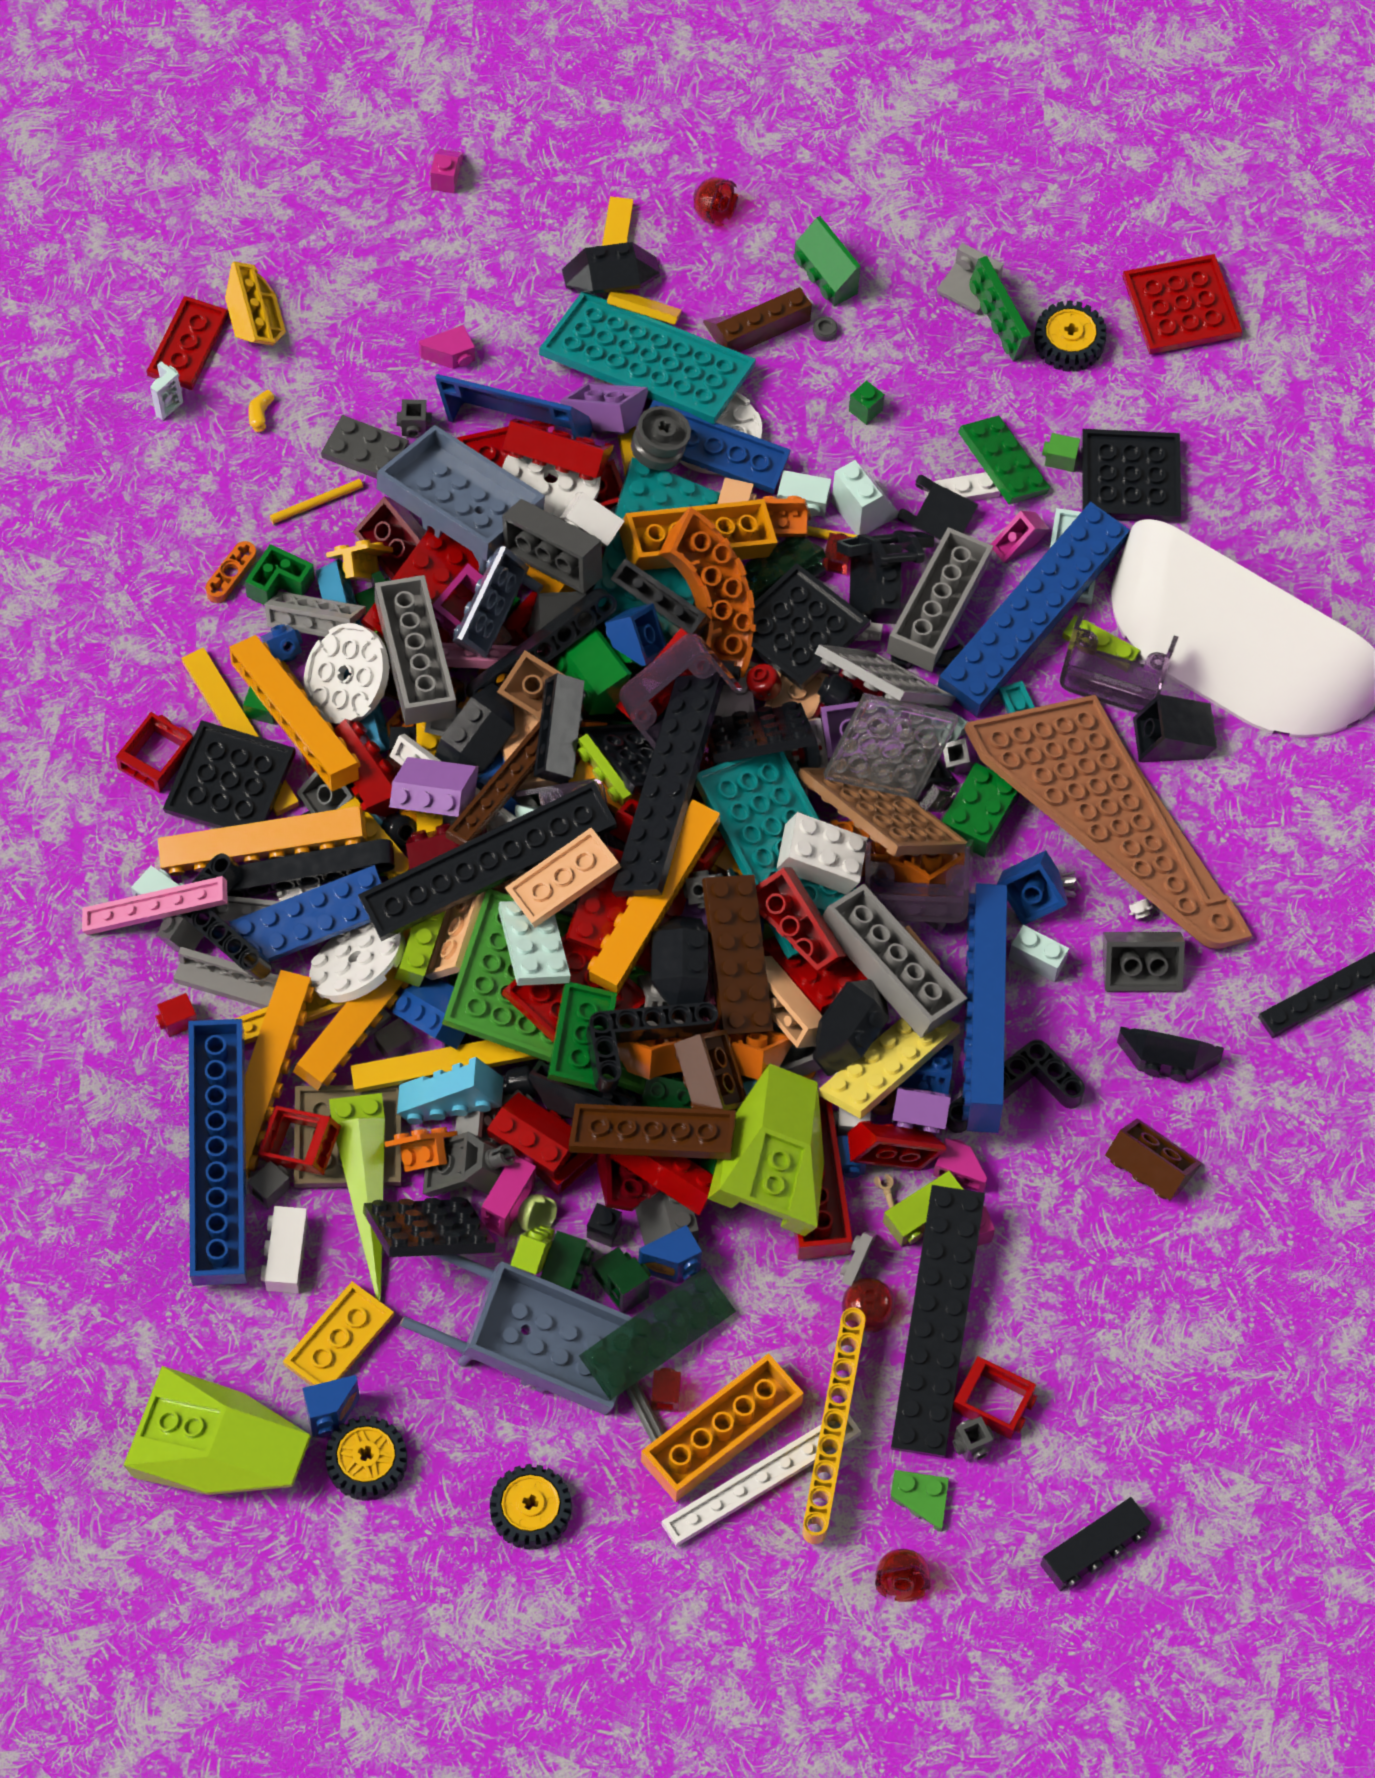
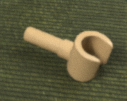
[874,1174,895,1209]

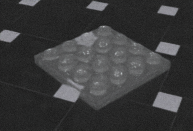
[823,693,959,800]

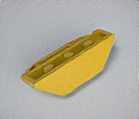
[225,261,286,346]

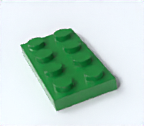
[969,256,1031,361]
[958,415,1050,505]
[547,982,617,1091]

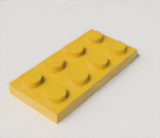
[283,1281,394,1386]

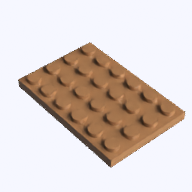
[797,767,970,857]

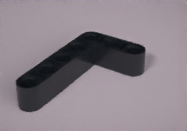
[180,853,272,980]
[586,1002,718,1093]
[946,1040,1085,1133]

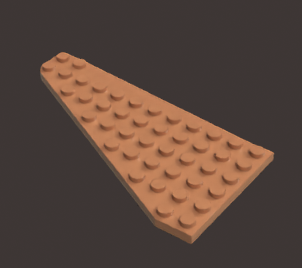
[964,695,1252,949]

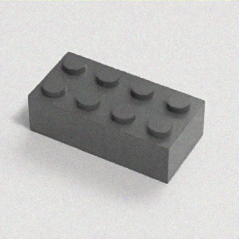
[502,499,602,594]

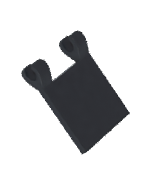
[897,475,978,540]

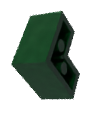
[540,1231,595,1292]
[592,1247,651,1314]

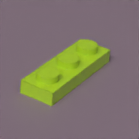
[1062,615,1140,673]
[577,734,632,806]

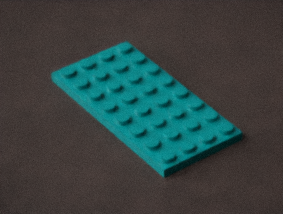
[539,292,756,424]
[592,457,720,644]
[695,751,856,959]

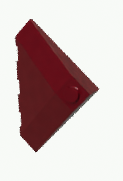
[596,1154,701,1211]

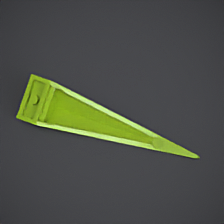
[329,1093,385,1301]

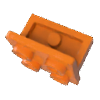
[756,496,811,537]
[385,1127,458,1172]

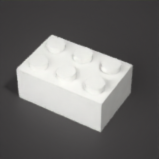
[560,492,624,546]
[776,812,868,895]

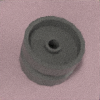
[631,406,691,471]

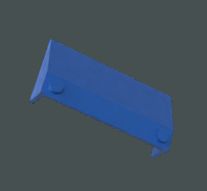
[435,374,593,439]

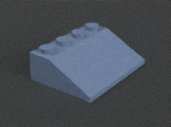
[452,545,529,658]

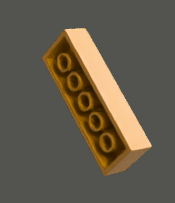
[618,499,778,570]
[641,1353,804,1503]

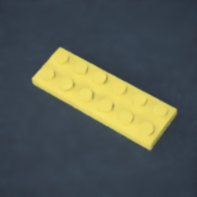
[819,1018,960,1119]

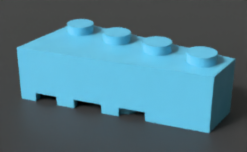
[397,1057,504,1125]

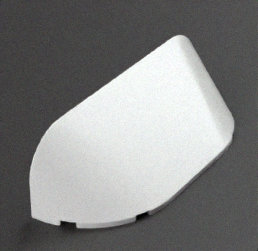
[1111,519,1375,738]

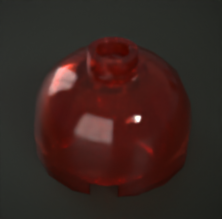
[693,177,738,226]
[841,1277,896,1332]
[875,1549,931,1602]

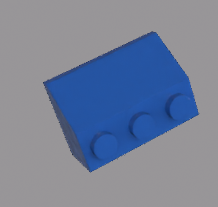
[392,978,466,1050]

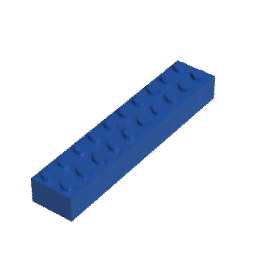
[937,502,1130,717]
[962,883,1007,1133]
[188,1019,247,1286]

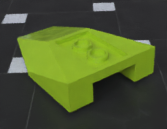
[708,1064,824,1236]
[124,1366,311,1495]

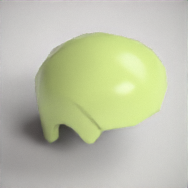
[517,1194,557,1232]

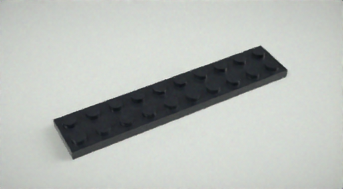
[612,673,725,897]
[358,781,618,942]
[891,1185,985,1458]

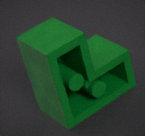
[245,544,315,605]

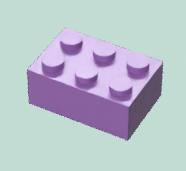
[892,1086,951,1133]

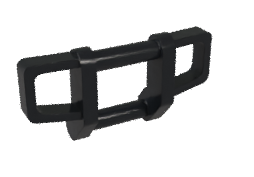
[837,530,934,568]

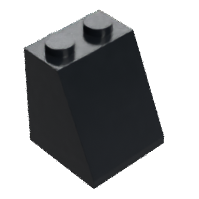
[1133,694,1217,762]

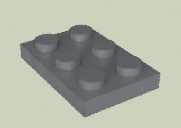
[321,415,409,479]

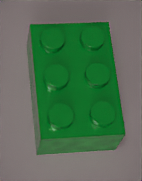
[942,762,1019,858]

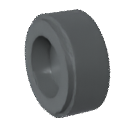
[813,317,837,342]

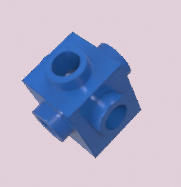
[260,624,303,662]

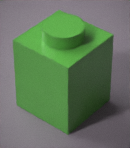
[1042,433,1080,472]

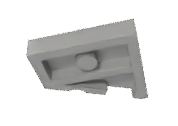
[840,1230,878,1286]

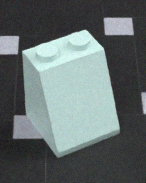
[831,460,899,535]

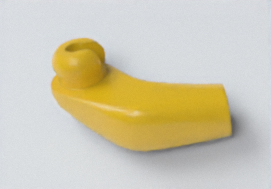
[248,390,274,432]

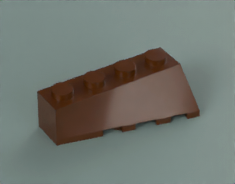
[703,287,812,352]

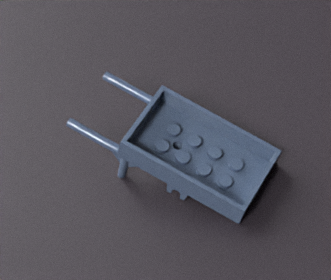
[376,425,545,593]
[400,1254,643,1415]

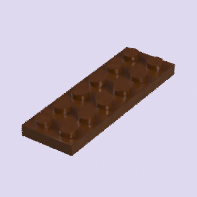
[702,875,774,1035]
[569,1104,736,1160]

